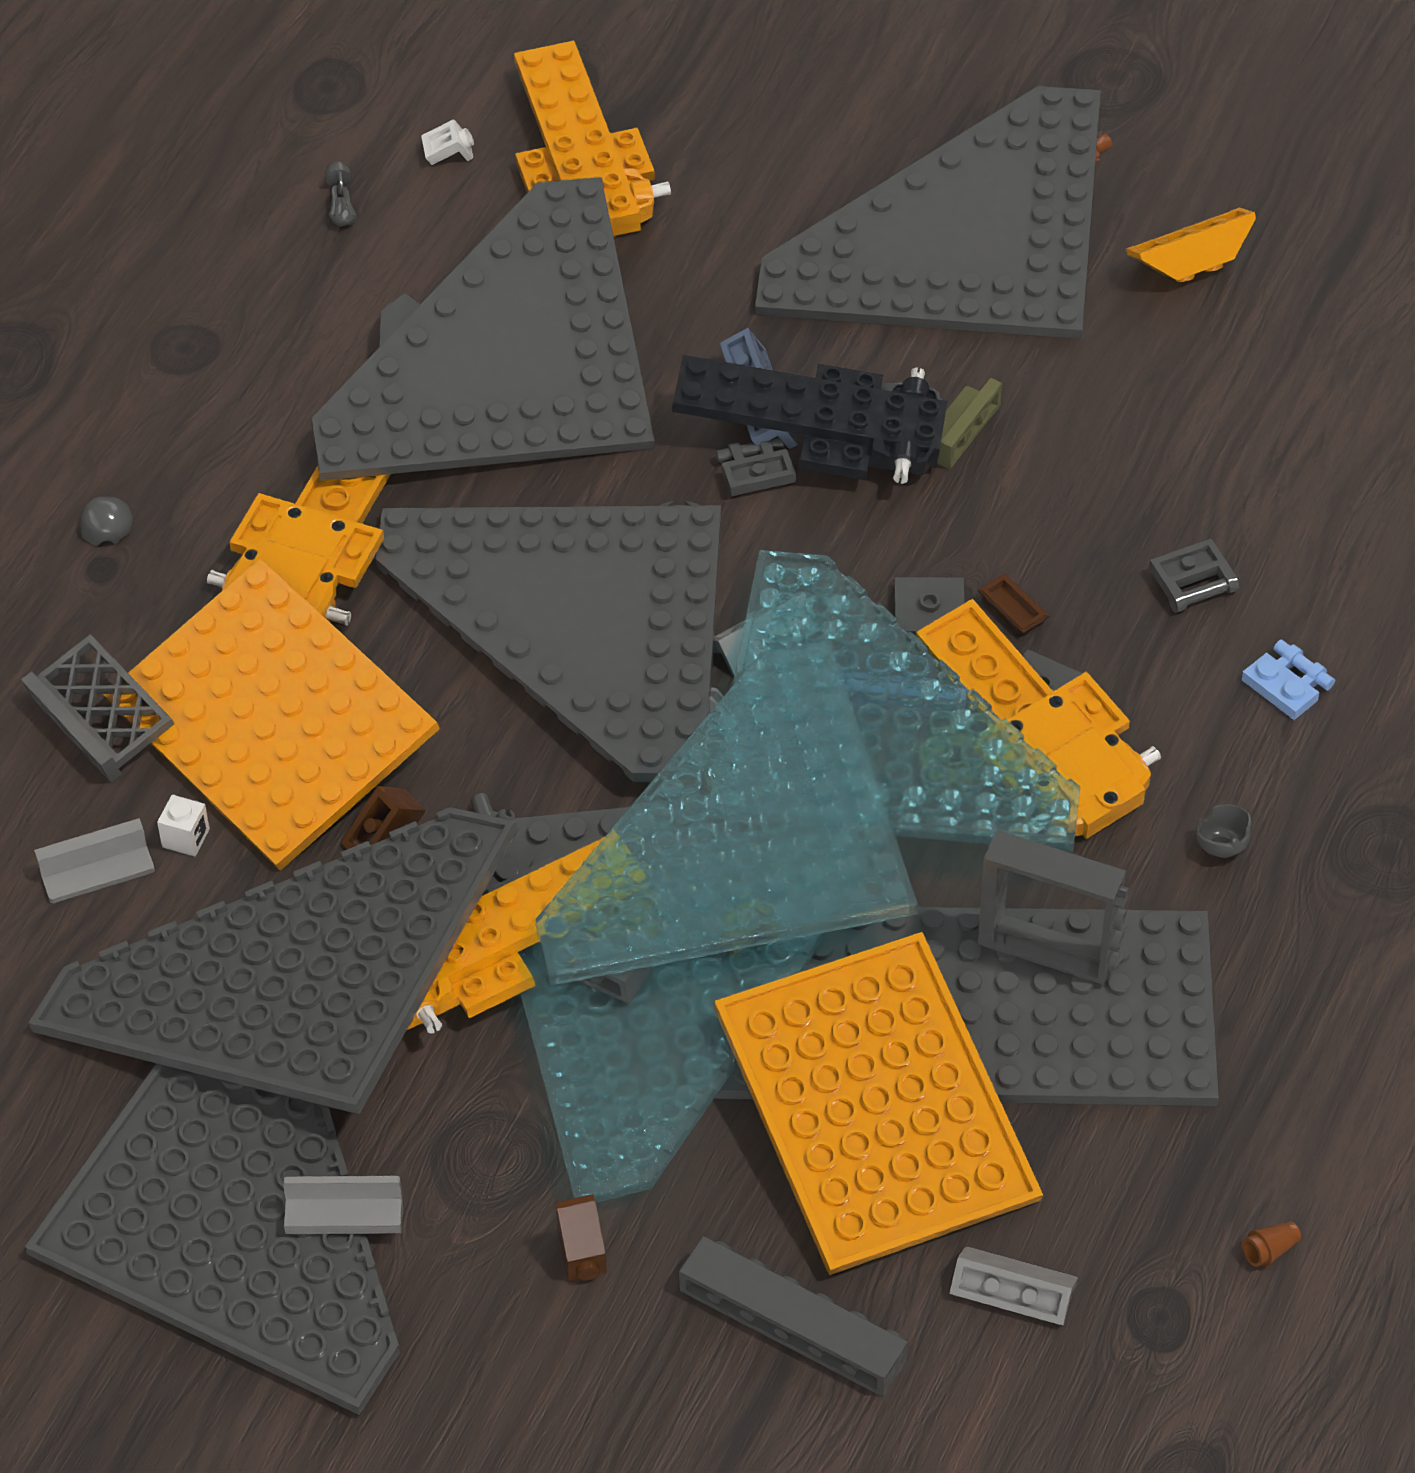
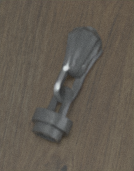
[325,162,357,227]

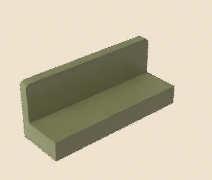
[937,378,1002,469]

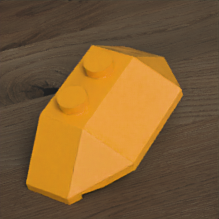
[1126,207,1256,282]

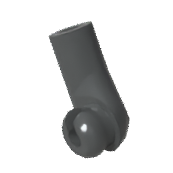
[471,793,516,819]

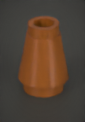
[1242,1221,1301,1267]

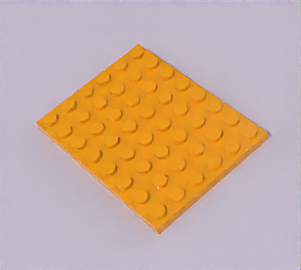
[103,558,440,871]
[713,932,1043,1275]

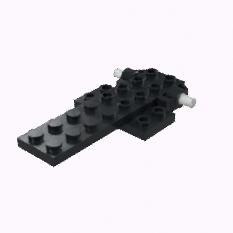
[672,355,947,484]

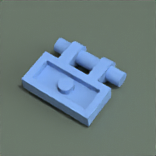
[1242,639,1335,720]

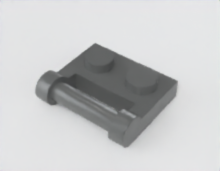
[1149,538,1239,613]

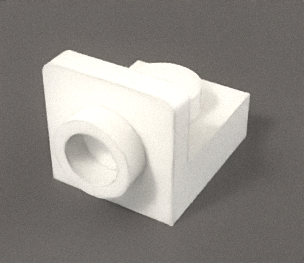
[421,119,474,165]

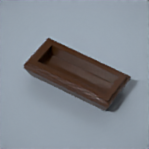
[978,573,1049,635]

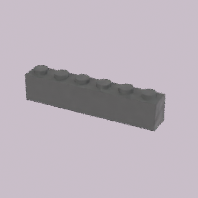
[679,1236,908,1397]

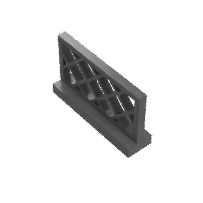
[21,634,174,783]

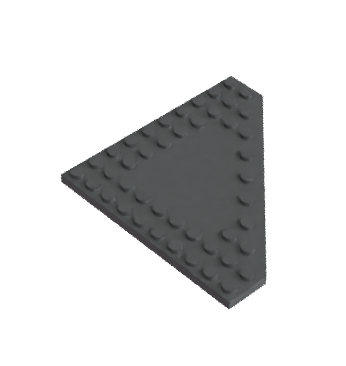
[755,86,1101,339]
[312,177,655,481]
[376,505,722,782]
[29,807,518,1114]
[25,1063,400,1415]

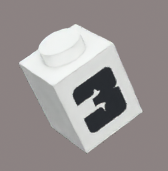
[157,795,210,857]

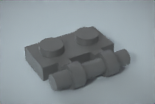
[716,437,796,496]

